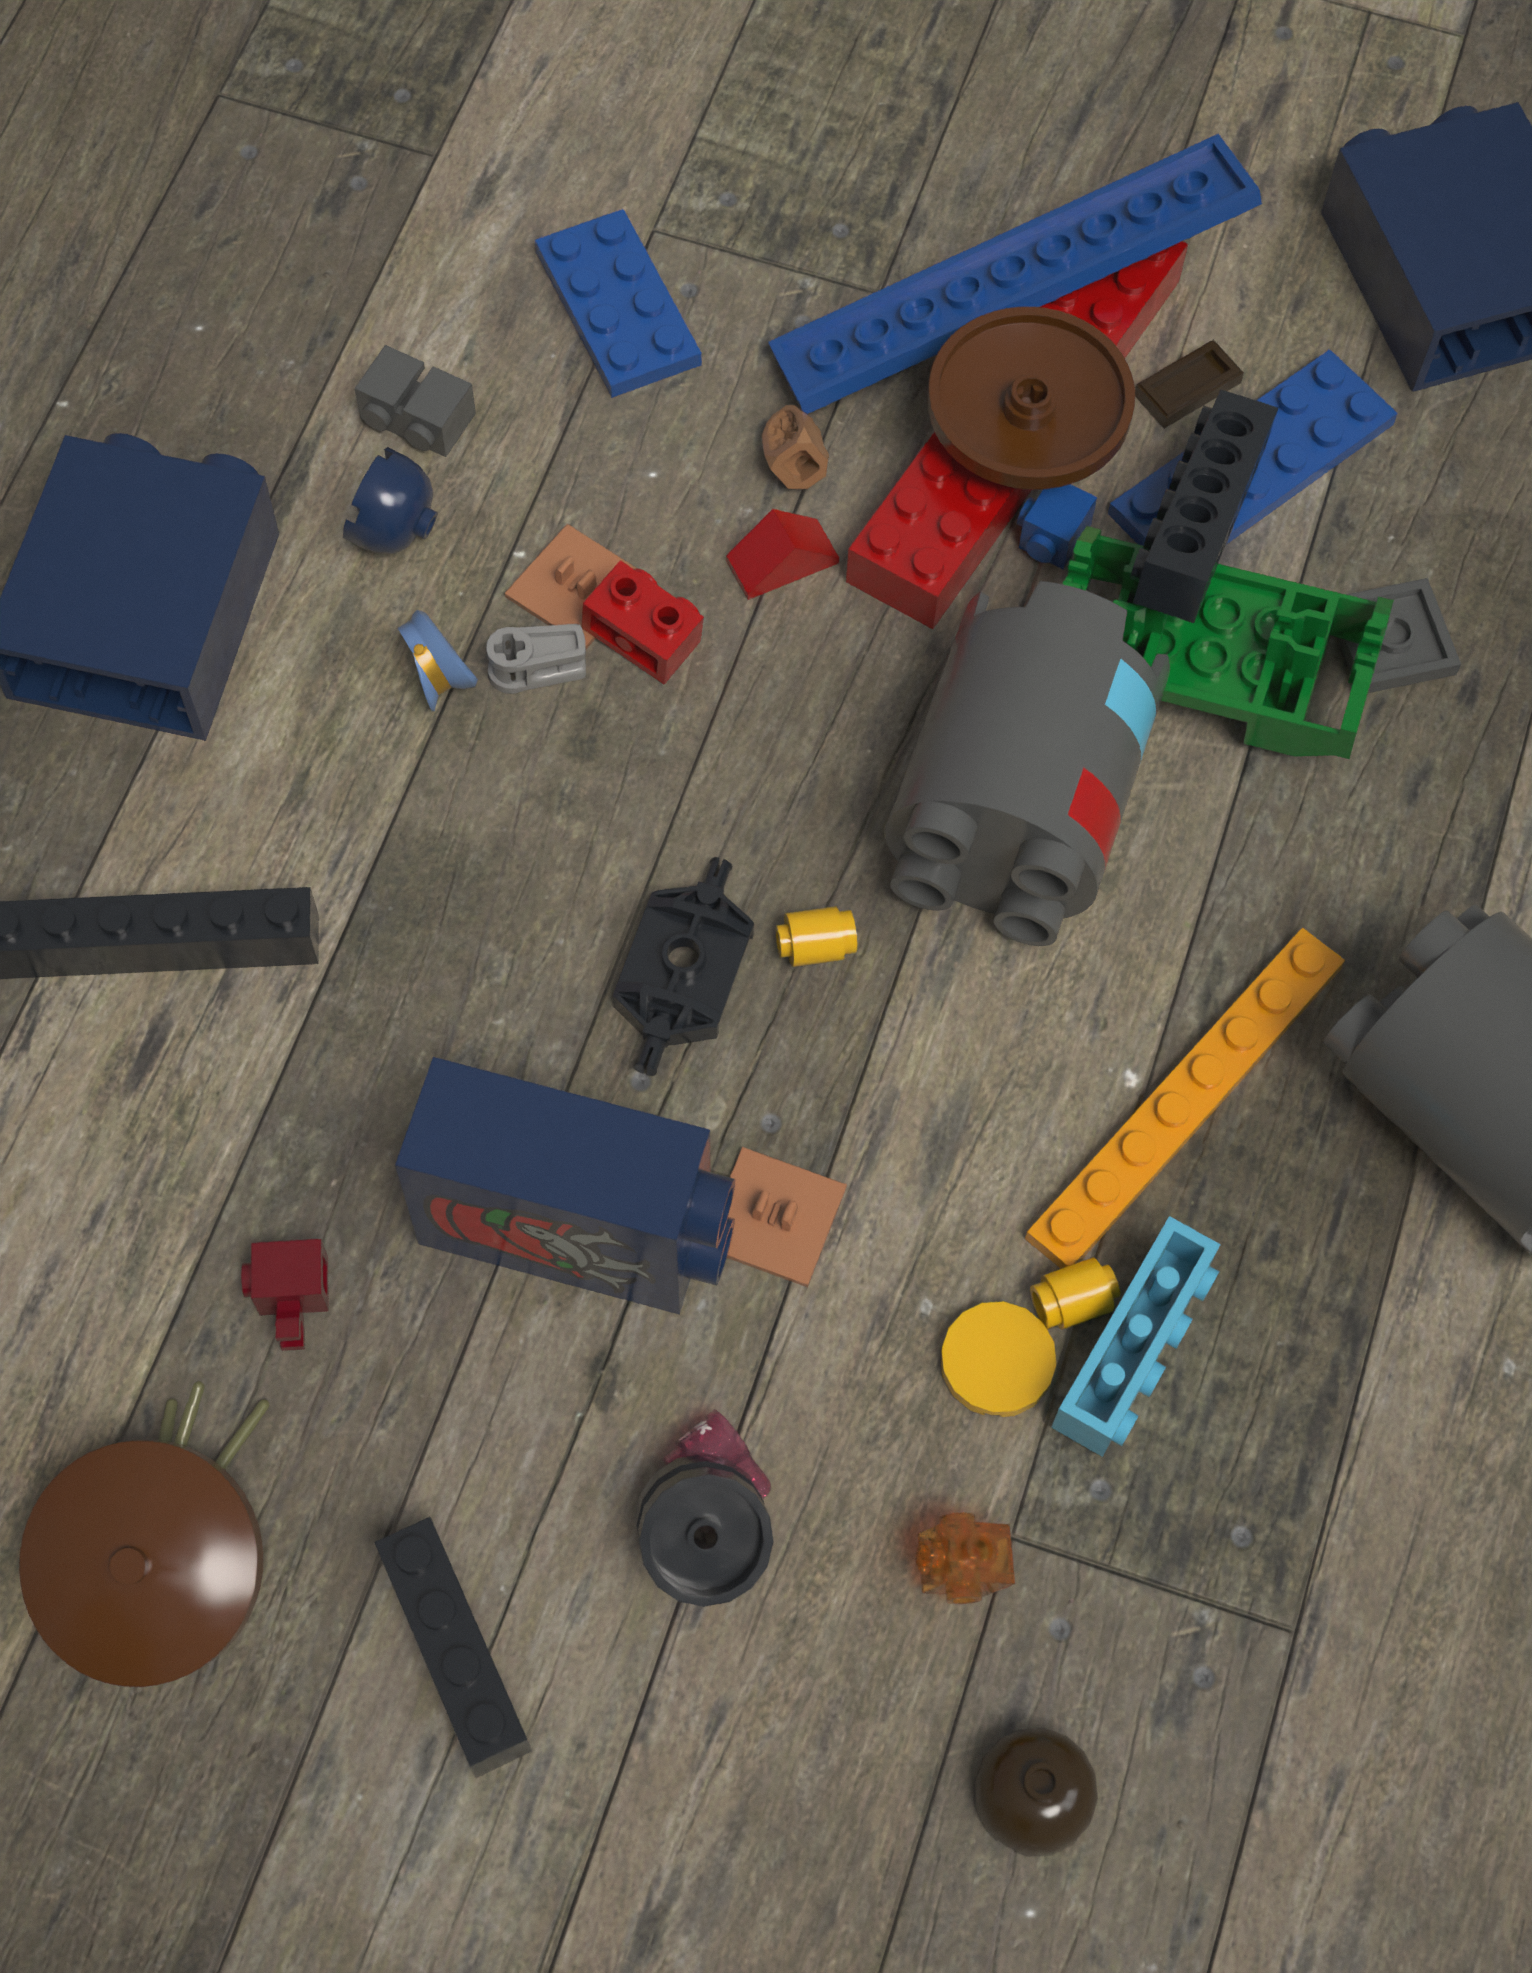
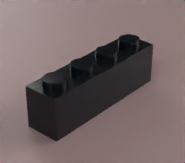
[374,1517,532,1778]

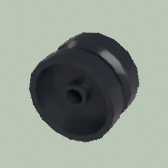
[635,1454,774,1607]

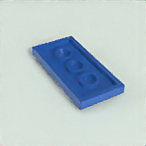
[535,209,702,398]

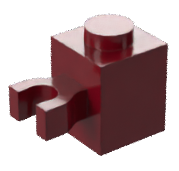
[241,1239,329,1351]

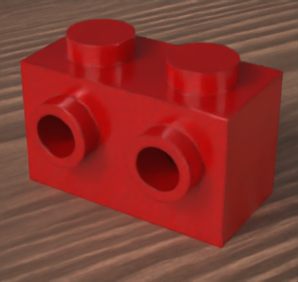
[582,560,704,685]

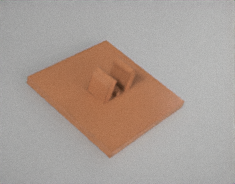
[505,524,636,649]
[727,1147,847,1287]

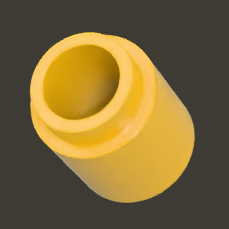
[775,906,857,967]
[1030,1257,1120,1330]

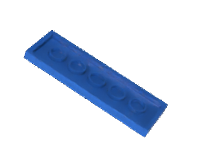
[1108,349,1398,546]

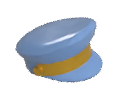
[398,610,478,711]

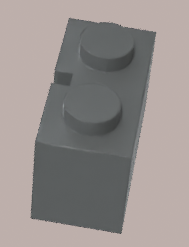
[354,345,476,457]

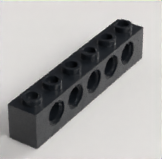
[1130,389,1278,623]

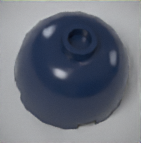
[343,447,438,554]

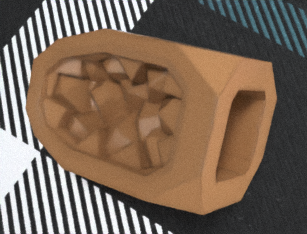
[762,405,829,489]

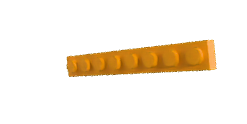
[1025,927,1345,1269]

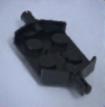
[612,857,754,1076]

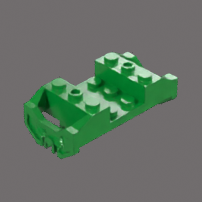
[1062,526,1394,759]

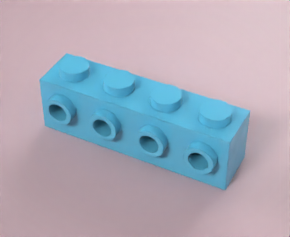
[1051,1216,1221,1457]

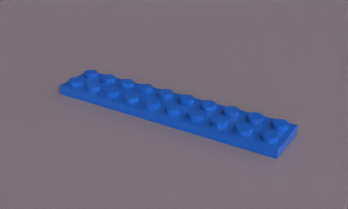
[768,133,1262,414]

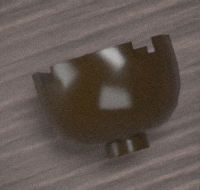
[974,1728,1098,1857]

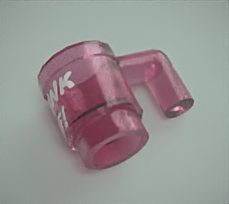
[662,1409,771,1499]

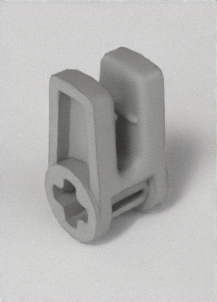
[486,624,586,694]

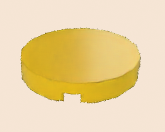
[941,1301,1057,1417]

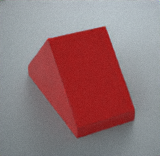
[726,509,840,600]

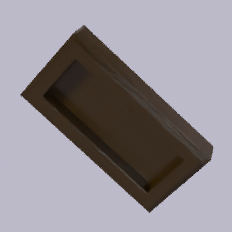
[1135,339,1244,429]

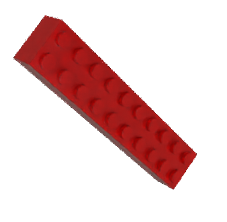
[846,241,1188,629]

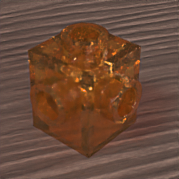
[915,1513,1015,1604]

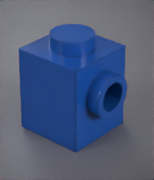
[1017,484,1097,569]

